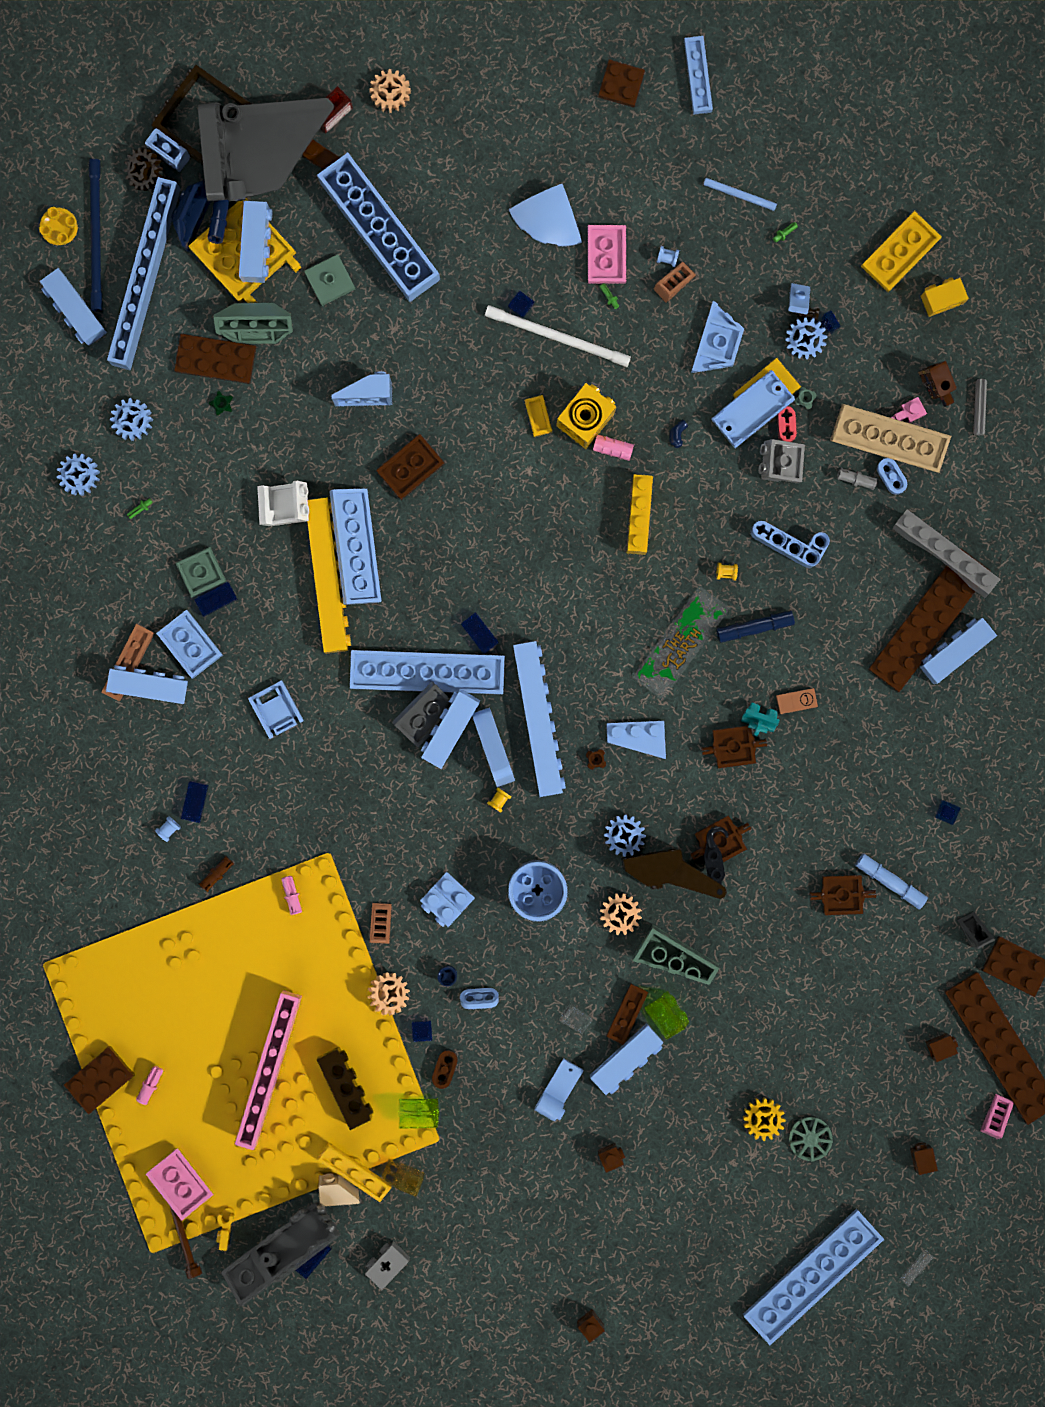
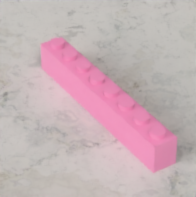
[235,990,302,1150]

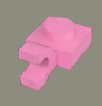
[891,397,927,423]

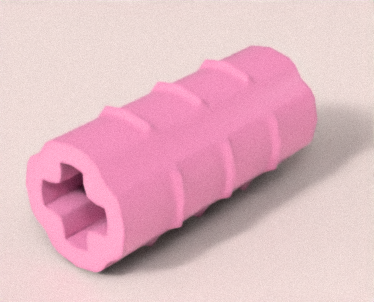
[593,434,634,461]

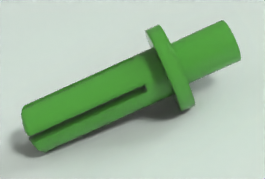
[773,222,798,243]
[600,283,619,309]
[127,498,153,519]

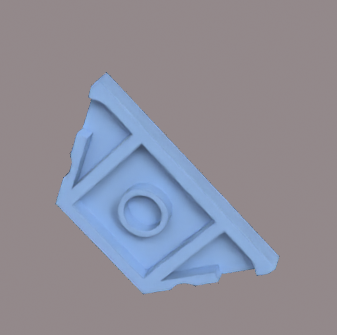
[691,301,744,373]

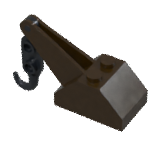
[621,826,729,899]

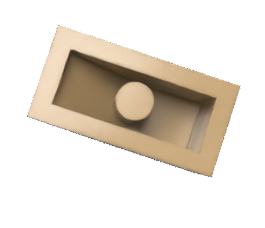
[319,1173,359,1206]

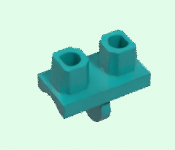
[741,702,779,736]

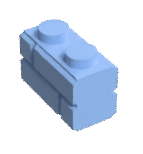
[145,128,190,172]

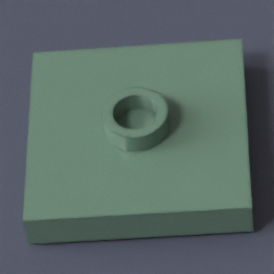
[304,254,355,306]
[176,547,227,598]

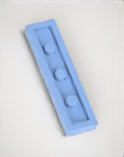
[684,36,713,115]

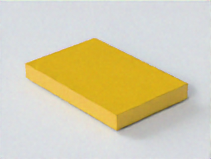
[733,358,801,398]

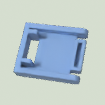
[248,680,304,739]

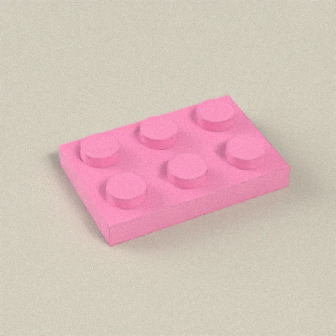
[588,225,626,284]
[146,1148,213,1221]

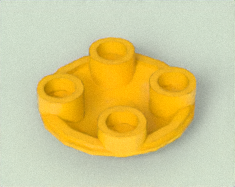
[39,207,78,246]

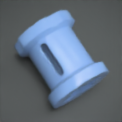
[657,246,679,267]
[155,816,181,842]

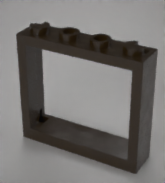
[151,65,251,165]

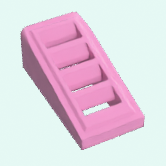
[980,1094,1014,1139]

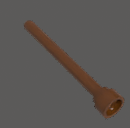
[169,1205,202,1279]

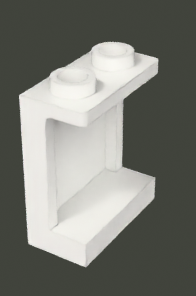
[258,481,309,526]

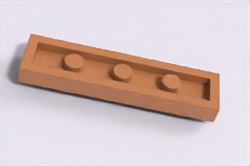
[101,624,155,701]

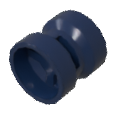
[438,965,457,987]

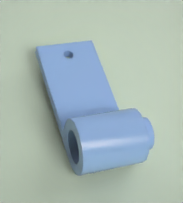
[534,1058,583,1122]

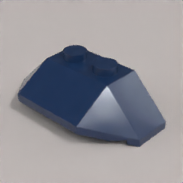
[172,179,211,252]

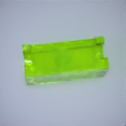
[398,1099,439,1129]

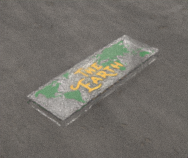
[632,586,730,700]

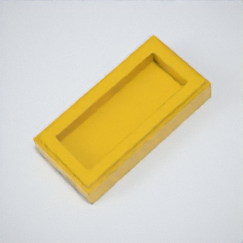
[524,395,552,437]

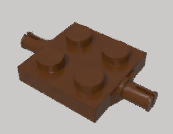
[701,726,767,769]
[690,815,751,862]
[809,875,876,915]

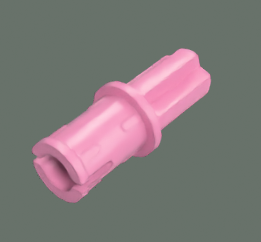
[282,876,302,915]
[136,1066,163,1105]

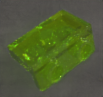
[644,991,689,1040]

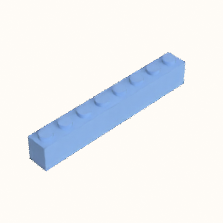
[513,641,566,797]

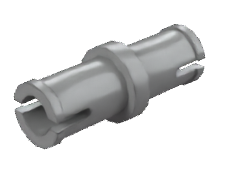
[837,468,877,490]

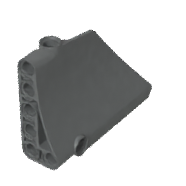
[198,98,334,201]

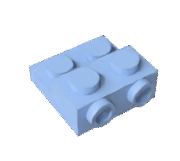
[420,872,475,927]

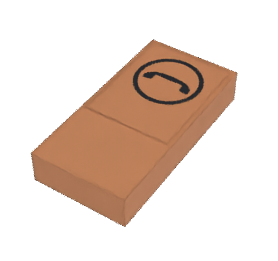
[776,688,818,714]

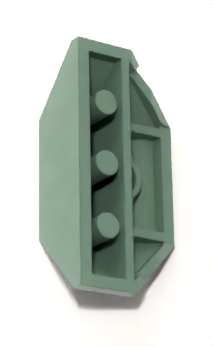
[214,303,293,344]

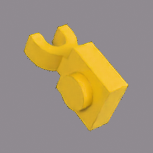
[216,1212,234,1251]

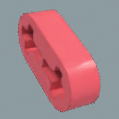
[777,406,797,442]

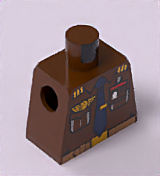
[918,361,957,407]

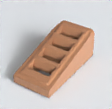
[654,262,695,303]
[370,903,392,944]

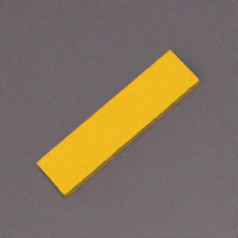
[317,1143,392,1202]

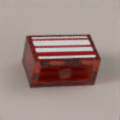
[320,86,353,134]

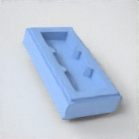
[788,283,810,314]

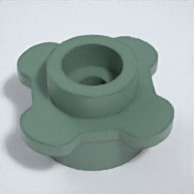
[794,387,817,409]

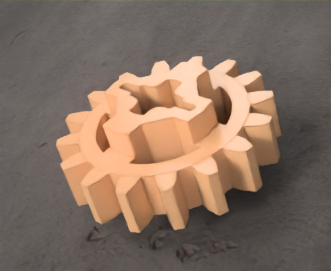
[369,69,411,113]
[600,893,642,935]
[367,973,410,1015]

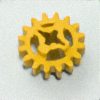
[742,1097,786,1141]

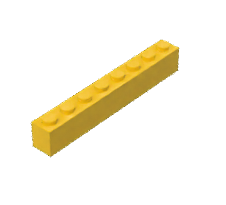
[307,497,351,654]

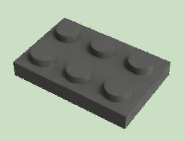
[392,681,452,747]

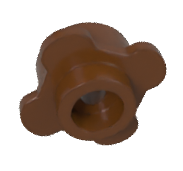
[586,749,606,770]

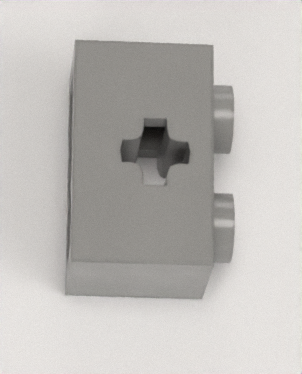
[365,1241,410,1290]

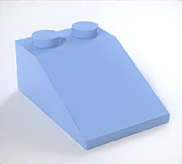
[332,371,392,406]

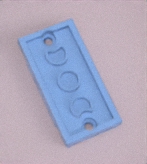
[711,370,795,448]

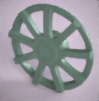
[789,1117,833,1162]

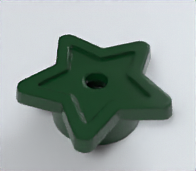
[209,391,233,416]

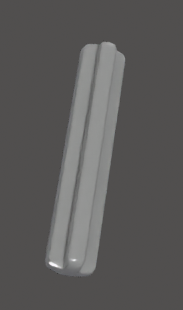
[973,379,987,436]

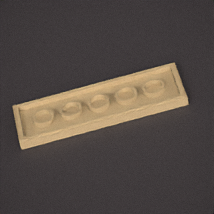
[830,404,951,473]

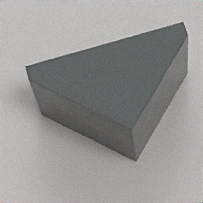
[957,912,995,949]

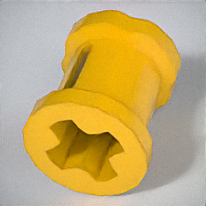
[716,562,738,581]
[487,787,511,812]

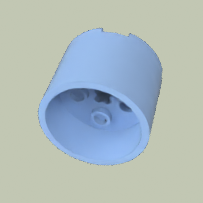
[508,860,567,921]

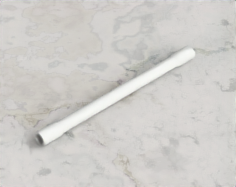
[485,305,631,367]

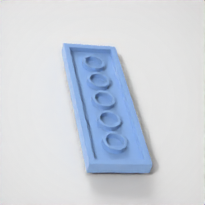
[329,489,382,605]

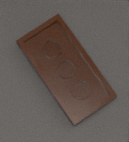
[174,334,256,384]

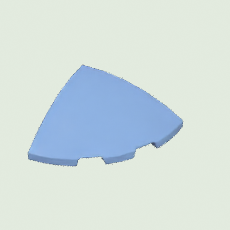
[509,184,582,246]

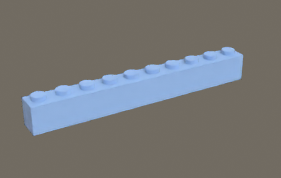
[107,177,181,370]

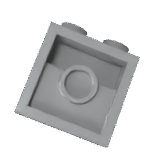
[759,439,805,483]

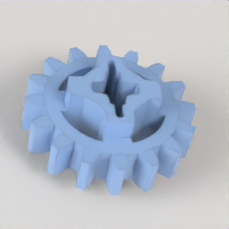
[785,316,827,359]
[110,398,153,441]
[57,454,100,496]
[604,815,646,857]

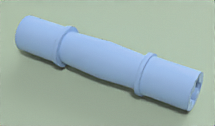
[855,853,928,909]

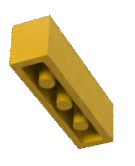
[626,474,653,555]

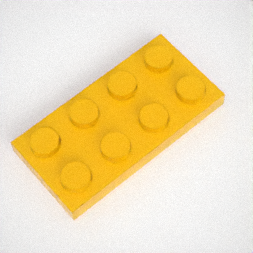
[861,211,942,292]

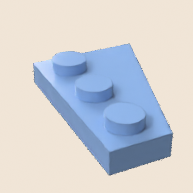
[606,721,666,759]

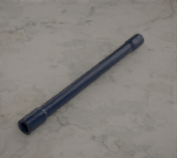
[89,159,102,311]

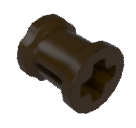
[797,308,820,323]

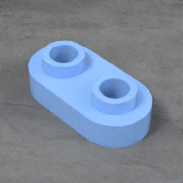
[877,458,907,495]
[460,988,499,1009]

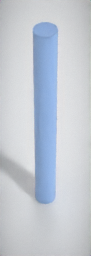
[704,178,777,211]

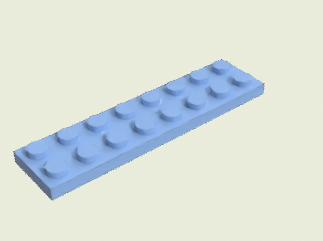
[350,650,505,694]
[743,1209,884,1345]

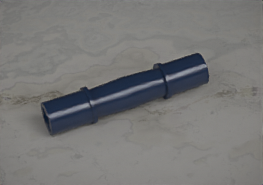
[208,200,229,244]
[716,610,795,643]

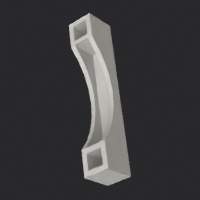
[893,510,1001,598]

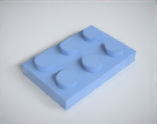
[156,610,223,679]

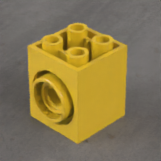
[556,383,616,449]

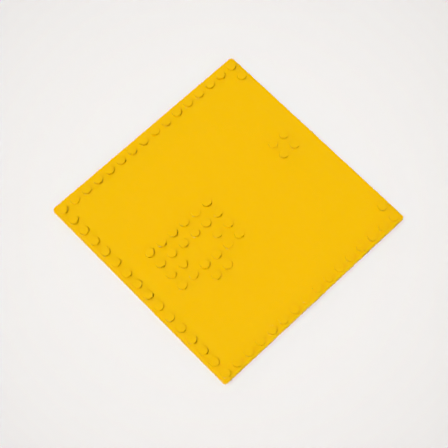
[43,853,439,1253]

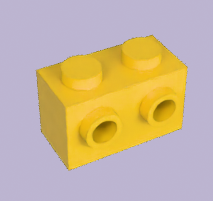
[921,277,969,317]

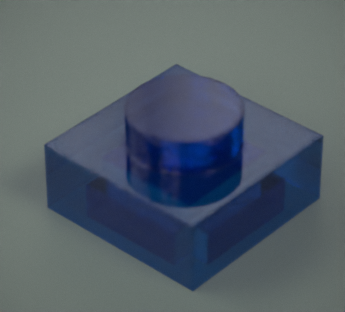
[508,290,535,318]
[821,310,841,334]
[934,800,961,825]
[412,1020,433,1042]

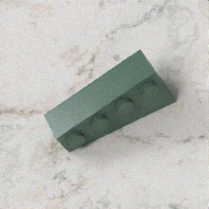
[633,924,720,985]

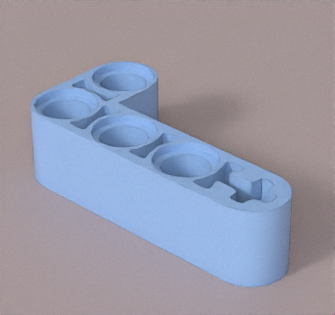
[751,521,830,568]
[472,707,515,787]

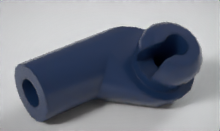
[669,419,688,448]

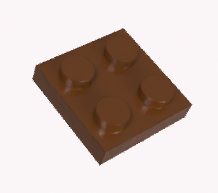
[598,60,645,108]

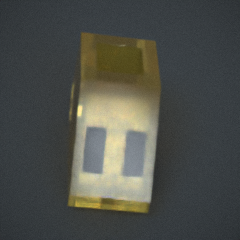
[381,1159,425,1197]

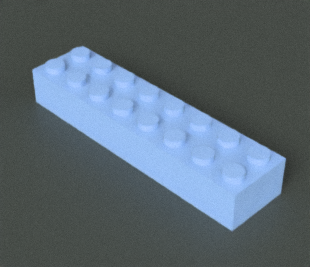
[317,153,440,302]

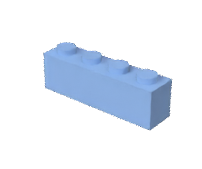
[239,201,272,283]
[40,268,107,346]
[919,618,997,684]
[106,665,188,704]
[421,689,480,769]
[590,1023,663,1095]

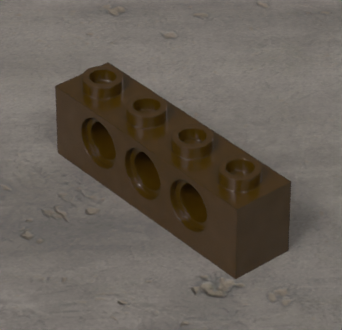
[316,1047,374,1130]

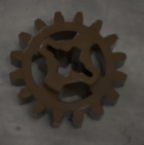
[124,148,163,191]

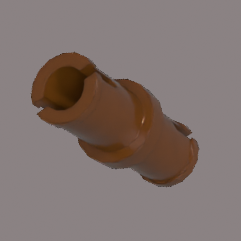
[199,855,234,892]

